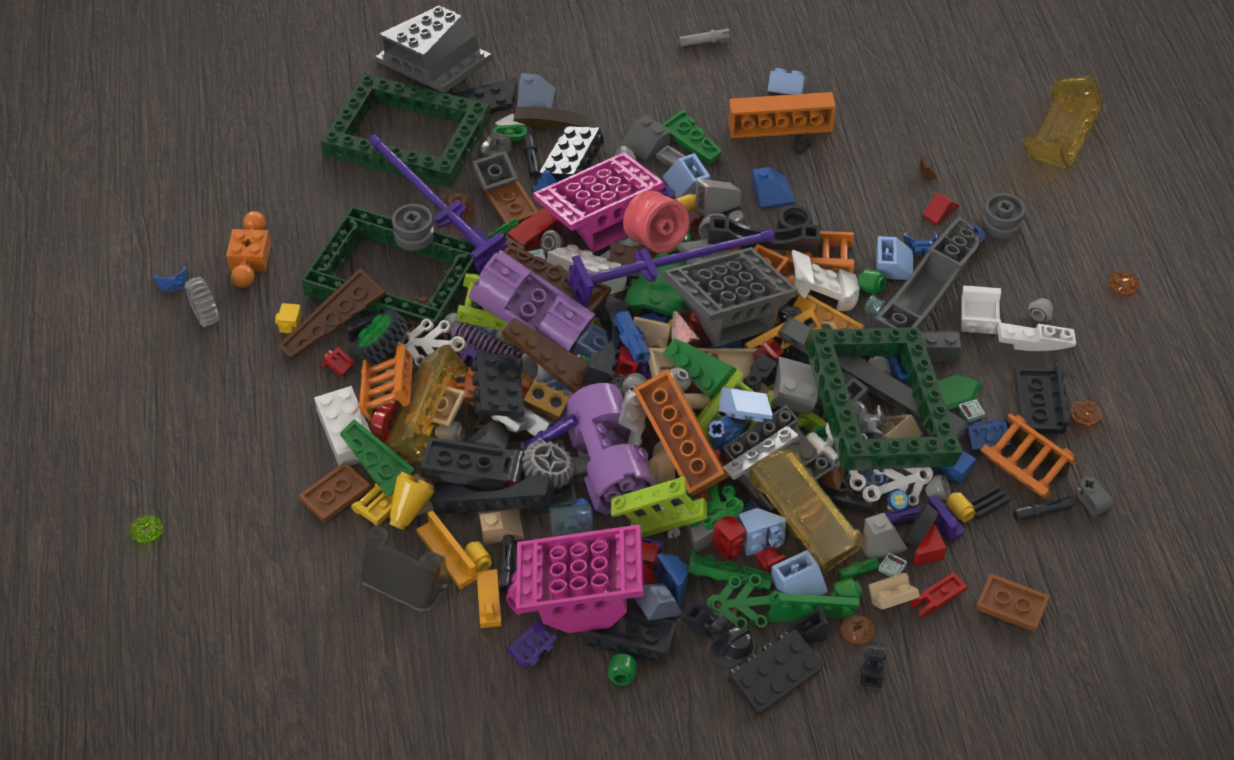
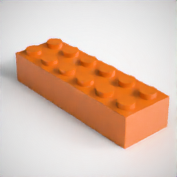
[728,92,836,138]
[634,369,729,497]

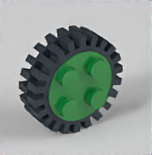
[353,309,408,365]

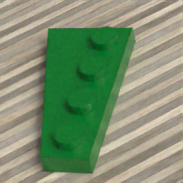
[661,109,722,165]
[663,338,736,399]
[340,419,415,499]
[688,549,771,589]
[766,593,860,623]

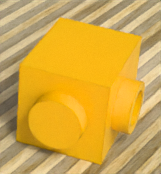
[275,303,303,333]

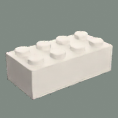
[547,245,627,294]
[314,386,371,466]

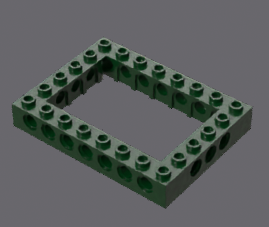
[321,74,490,188]
[301,205,477,328]
[804,327,963,471]

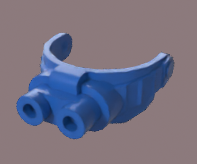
[903,231,937,255]
[153,266,188,292]

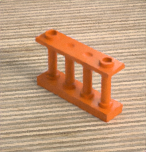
[785,231,854,275]
[358,343,413,421]
[981,413,1076,500]

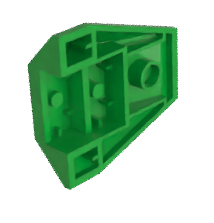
[624,252,696,324]

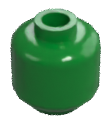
[858,269,887,295]
[831,578,863,602]
[608,653,637,686]

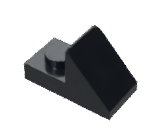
[347,311,381,343]

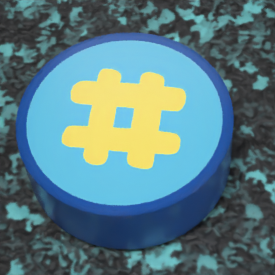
[887,490,909,511]

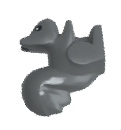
[851,400,887,439]

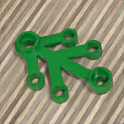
[677,484,744,530]
[706,573,782,629]

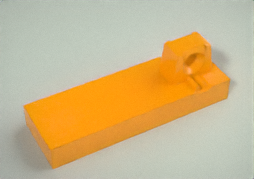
[477,569,501,628]

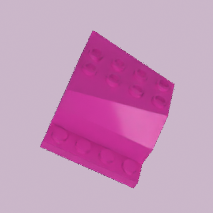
[533,152,664,253]
[516,525,644,633]

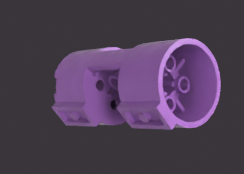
[468,250,596,353]
[563,383,655,516]

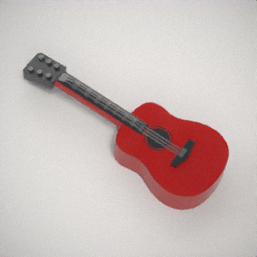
[370,364,418,446]

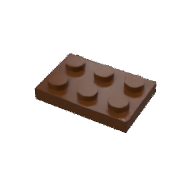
[485,181,538,224]
[298,462,371,523]
[976,573,1050,632]

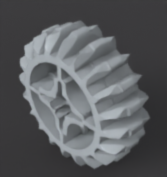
[185,277,219,327]
[522,440,575,489]

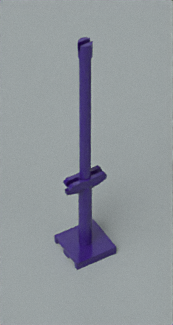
[369,134,508,275]
[566,230,775,307]

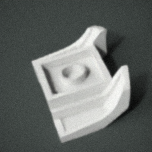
[792,250,860,311]

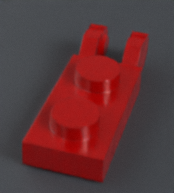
[910,573,967,618]

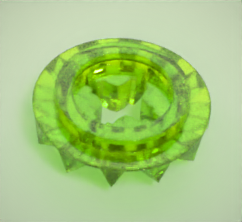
[130,514,163,543]

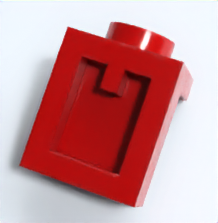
[322,347,355,377]
[755,546,786,573]

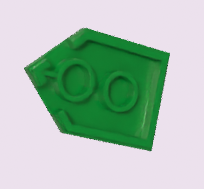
[938,374,982,411]

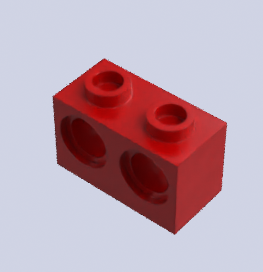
[712,516,746,561]

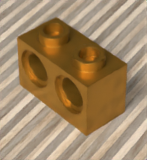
[524,380,569,423]

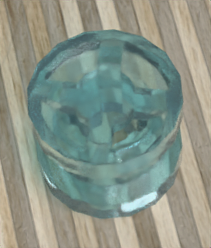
[864,295,887,317]

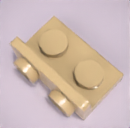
[868,573,920,610]

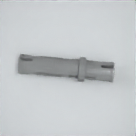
[679,28,730,47]

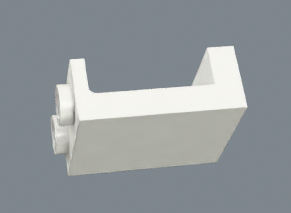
[961,286,1001,334]

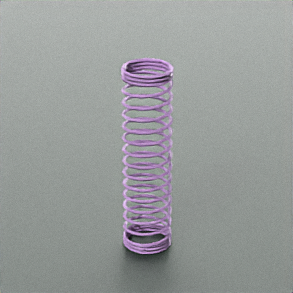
[450,321,534,373]

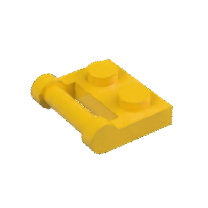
[351,483,394,526]

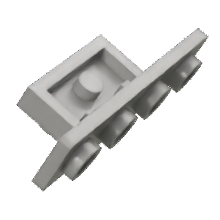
[618,390,647,447]
[490,406,550,436]
[723,426,799,479]

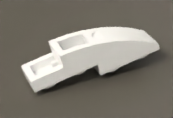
[997,323,1076,351]

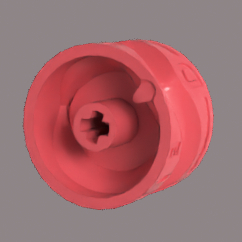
[623,190,689,253]

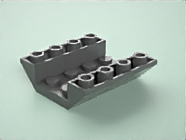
[722,405,835,511]

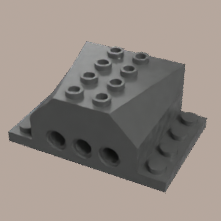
[376,6,492,93]
[662,247,798,347]

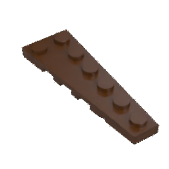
[278,268,386,360]
[501,318,613,394]

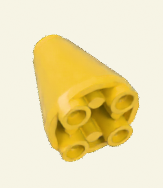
[389,472,435,530]

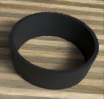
[903,503,938,547]

